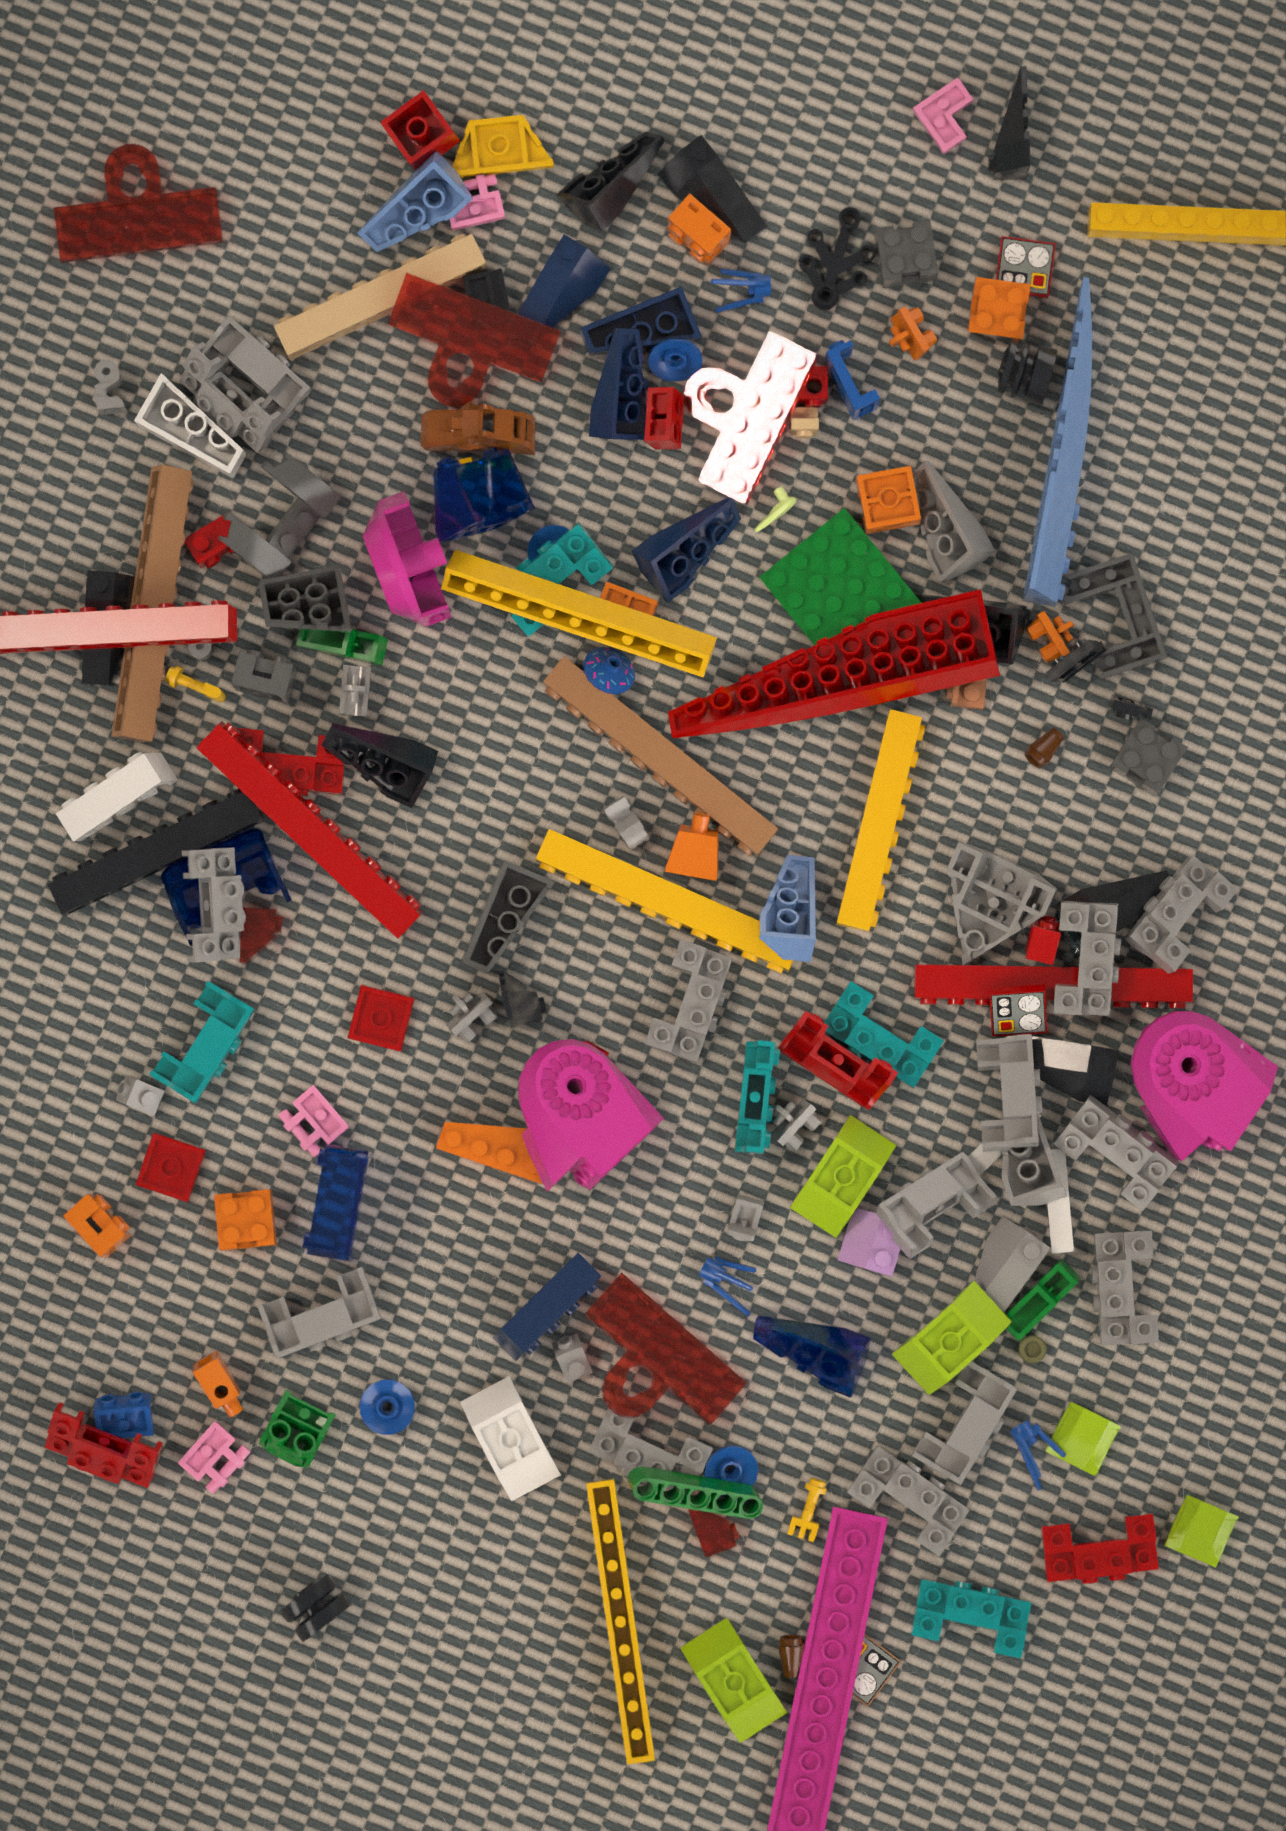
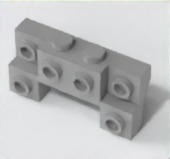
[203,316,312,433]
[179,342,282,453]
[182,848,246,962]
[1124,855,1238,974]
[1053,901,1121,1016]
[644,939,733,1063]
[976,1034,1042,1152]
[1054,1095,1179,1211]
[876,1152,997,1259]
[1091,1231,1159,1345]
[257,1267,382,1359]
[911,1361,1017,1485]
[588,1401,713,1495]
[846,1446,970,1557]

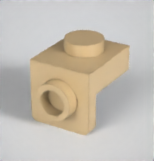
[790,407,819,439]

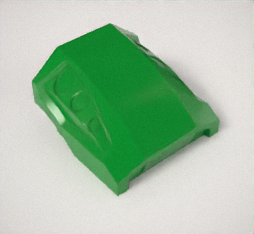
[259,1390,336,1469]

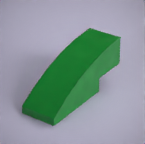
[296,629,388,666]
[1006,1258,1081,1341]

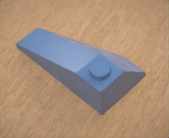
[357,151,473,252]
[760,855,816,962]

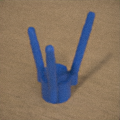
[711,268,771,313]
[699,1256,757,1316]
[1010,1420,1066,1490]

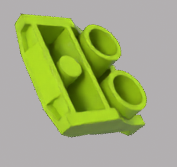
[1045,1401,1121,1476]
[1164,1494,1239,1568]

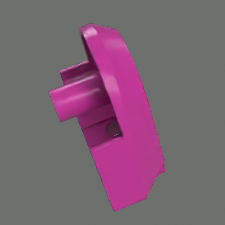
[362,491,451,627]
[1131,1011,1278,1161]
[518,1039,664,1192]

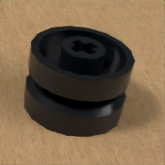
[279,1574,352,1642]

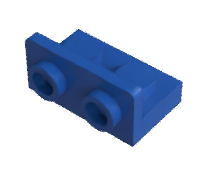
[94,1392,154,1438]

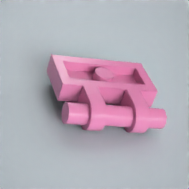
[450,174,505,231]
[278,1085,350,1158]
[178,1421,251,1494]

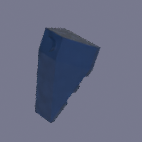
[507,234,611,347]
[589,328,649,440]
[632,496,741,603]

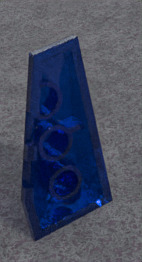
[753,1315,871,1398]

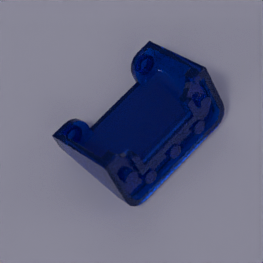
[433,447,535,543]

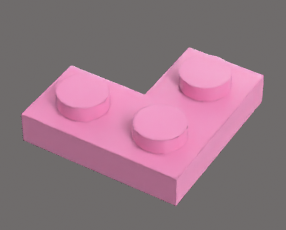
[912,78,973,154]

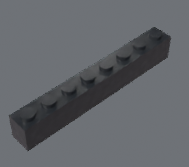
[47,789,264,916]

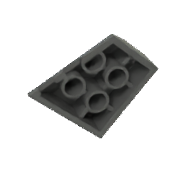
[258,565,352,632]

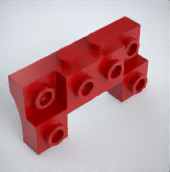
[232,728,345,797]
[777,1011,898,1111]
[44,1402,163,1488]
[1041,1513,1159,1584]

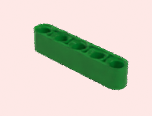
[628,1466,763,1519]

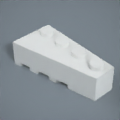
[134,373,246,478]
[56,752,178,842]

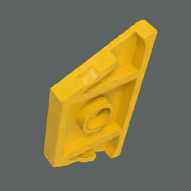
[452,115,554,178]

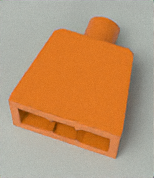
[665,812,719,881]
[193,1350,243,1418]

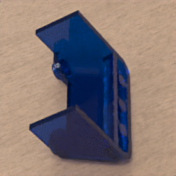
[161,829,292,946]
[302,1144,373,1262]

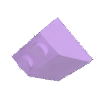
[837,1208,900,1277]

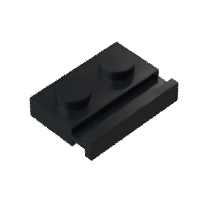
[463,268,513,331]
[1046,639,1107,683]
[1109,695,1153,720]

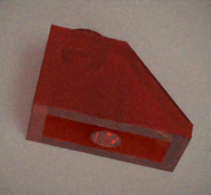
[239,907,283,965]
[688,1509,740,1558]

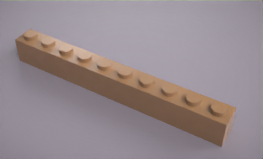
[111,465,193,743]
[543,656,778,857]

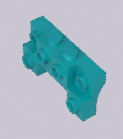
[511,522,614,637]
[149,981,255,1104]
[824,981,944,1088]
[735,1040,780,1154]
[910,1578,1032,1659]

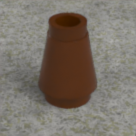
[1024,728,1064,769]
[777,1635,805,1678]

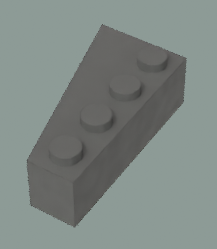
[460,860,556,974]

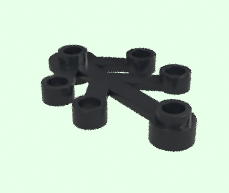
[799,207,876,310]

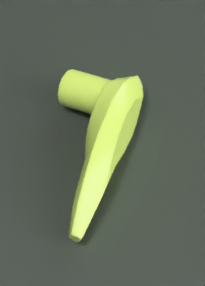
[754,487,797,533]

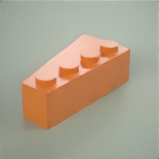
[436,1122,542,1185]

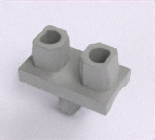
[339,665,371,717]
[446,992,498,1042]
[771,1099,822,1151]

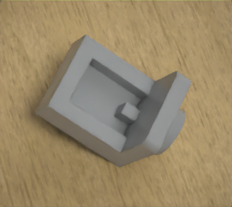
[116,1075,164,1116]
[727,1194,765,1241]
[552,1334,593,1383]

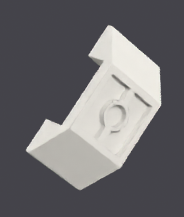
[460,1376,561,1501]

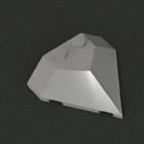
[948,842,1058,965]

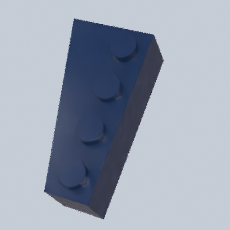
[579,286,702,356]
[493,1253,601,1361]

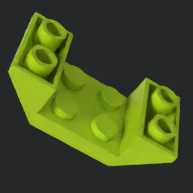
[789,1115,896,1238]
[892,1280,1012,1395]
[680,1617,787,1743]

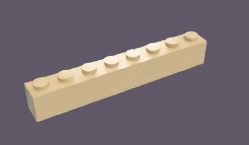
[274,234,487,361]

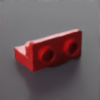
[185,511,235,569]

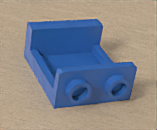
[824,340,880,421]

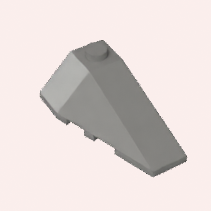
[912,461,995,583]
[1002,1107,1067,1206]
[975,1216,1050,1312]

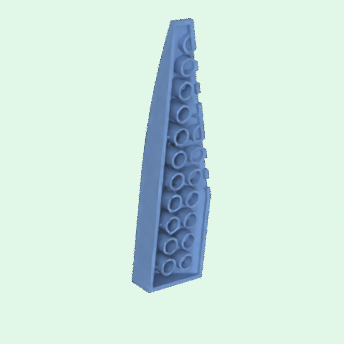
[1022,277,1092,607]

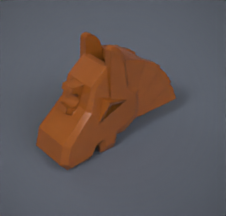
[420,402,536,455]

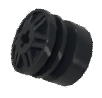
[997,337,1057,406]

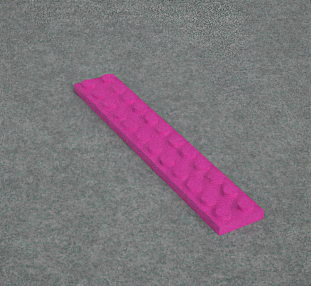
[767,1506,888,1831]

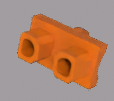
[889,306,937,361]
[1025,611,1075,663]

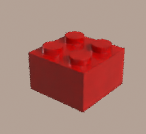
[380,90,460,171]

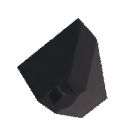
[82,570,135,686]
[1058,870,1170,941]
[1006,1035,1119,1106]

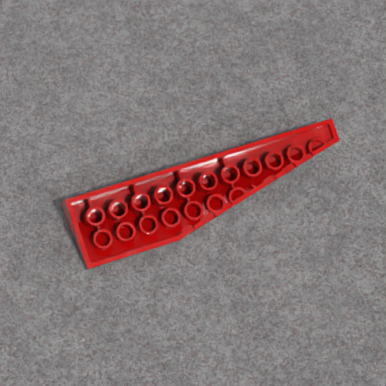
[668,589,1000,738]

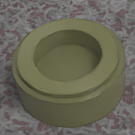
[1018,1336,1047,1364]

